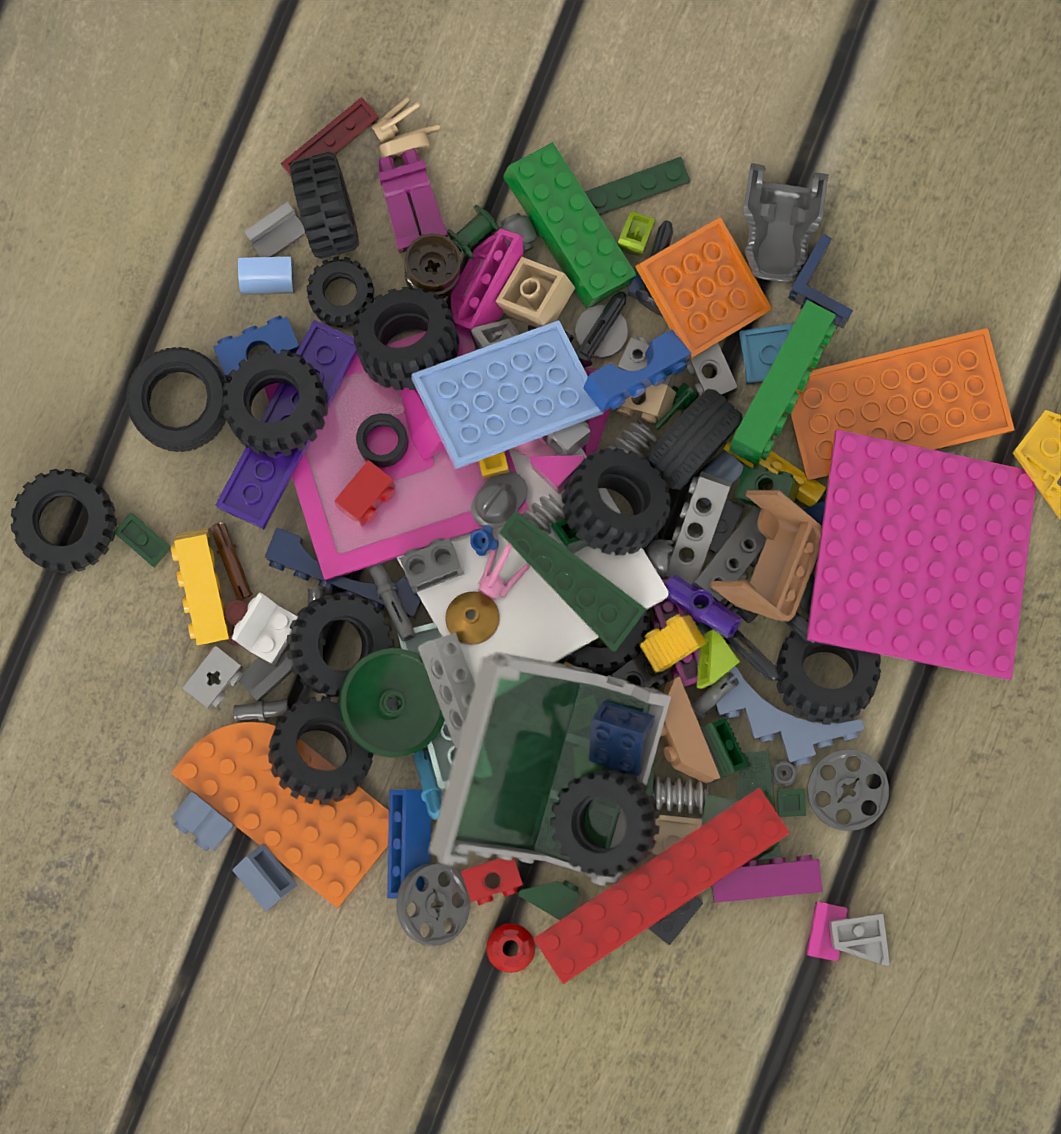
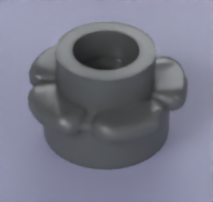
[771,760,797,786]

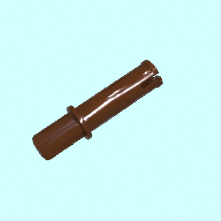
[210,522,253,601]

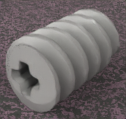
[607,420,658,459]
[523,493,568,534]
[653,775,709,815]

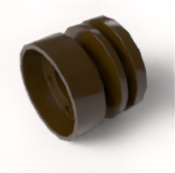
[404,233,461,299]

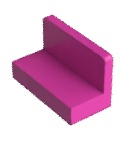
[806,902,847,961]

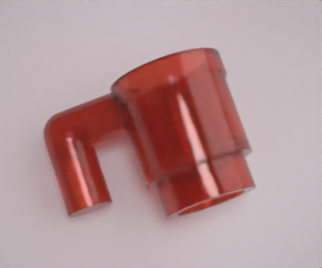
[225,600,248,646]

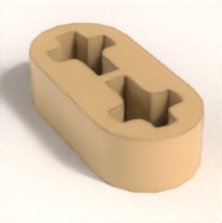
[378,133,430,159]

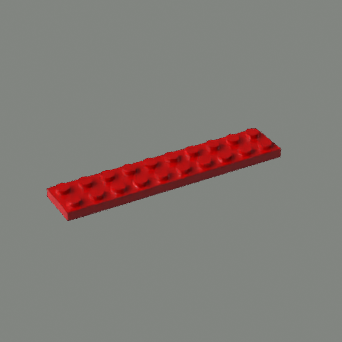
[533,788,790,985]

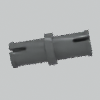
[233,699,289,722]

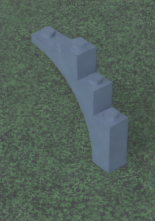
[709,666,864,766]

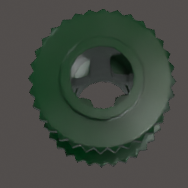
[447,205,500,259]

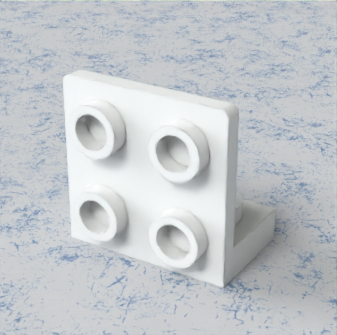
[232,593,298,666]

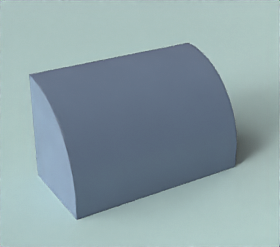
[685,450,744,509]
[232,844,297,911]

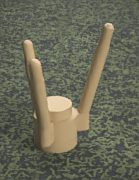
[372,97,440,144]

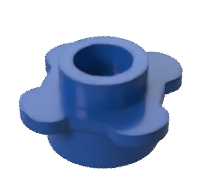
[470,525,498,556]

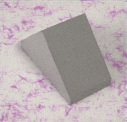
[471,319,520,349]

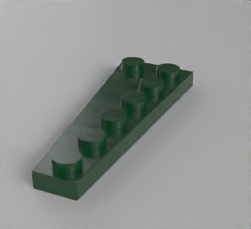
[499,511,647,652]

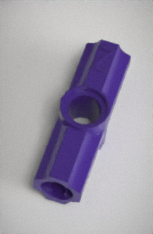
[665,574,741,638]

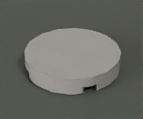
[575,305,628,359]

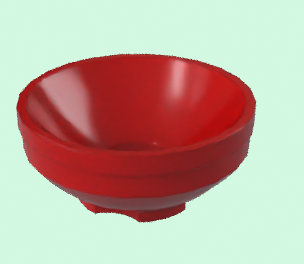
[486,923,536,973]

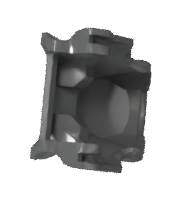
[743,163,829,282]

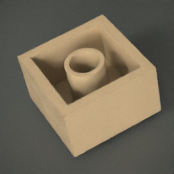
[496,257,575,328]

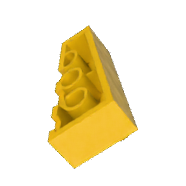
[171,528,230,645]

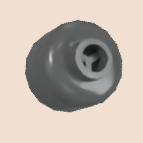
[500,213,538,253]

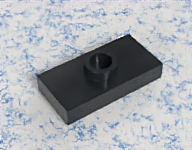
[708,498,744,553]

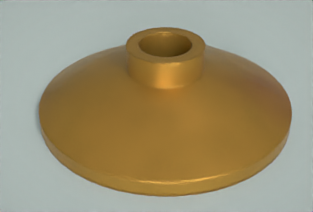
[445,591,500,645]

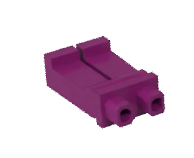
[378,149,448,254]

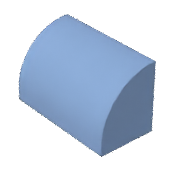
[238,257,293,294]

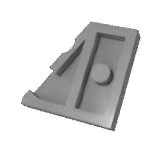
[828,913,890,966]

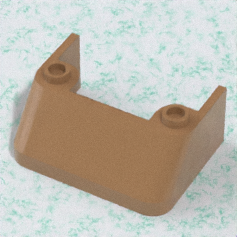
[710,490,822,621]

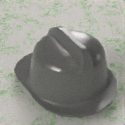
[471,471,527,529]

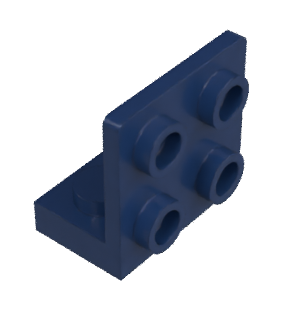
[589,701,654,776]

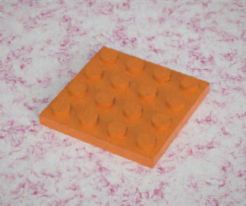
[635,217,772,359]

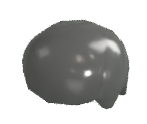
[644,539,673,580]

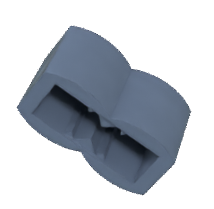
[171,791,235,852]

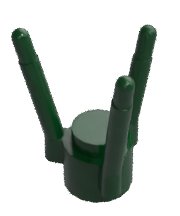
[655,383,698,430]

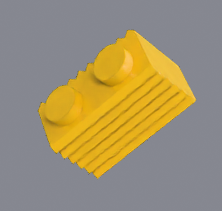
[640,614,706,672]

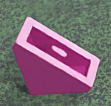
[530,455,585,494]

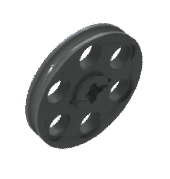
[807,750,889,831]
[396,863,471,946]

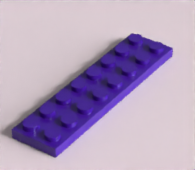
[215,320,357,530]

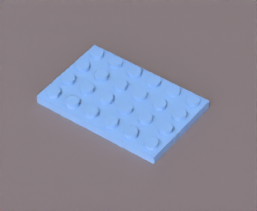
[412,320,603,469]

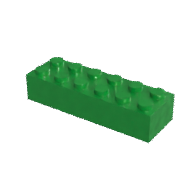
[503,142,637,309]
[729,300,837,465]

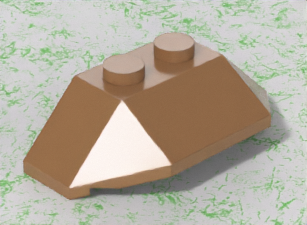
[660,677,720,784]

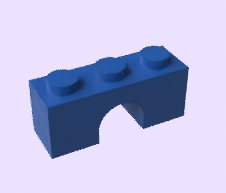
[213,316,299,380]

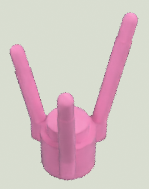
[478,542,529,600]

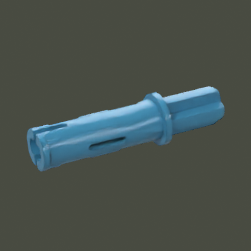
[413,750,443,819]

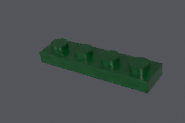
[585,156,690,216]

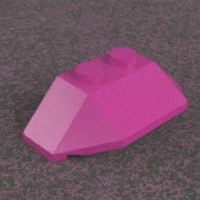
[451,228,523,330]

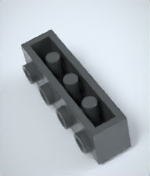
[692,506,767,606]

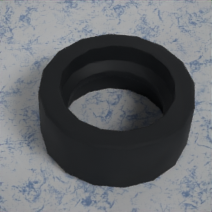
[356,413,409,467]

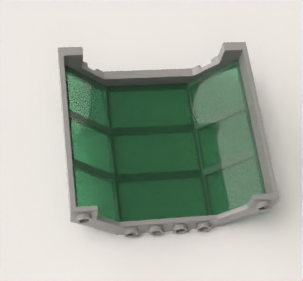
[429,652,671,886]

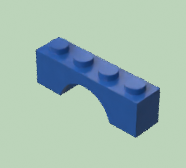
[583,329,692,412]

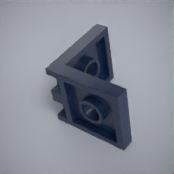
[788,234,853,329]

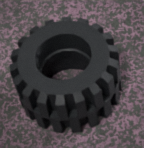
[306,256,375,328]

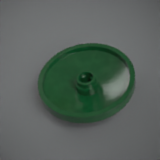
[339,648,445,758]

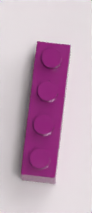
[712,855,823,903]

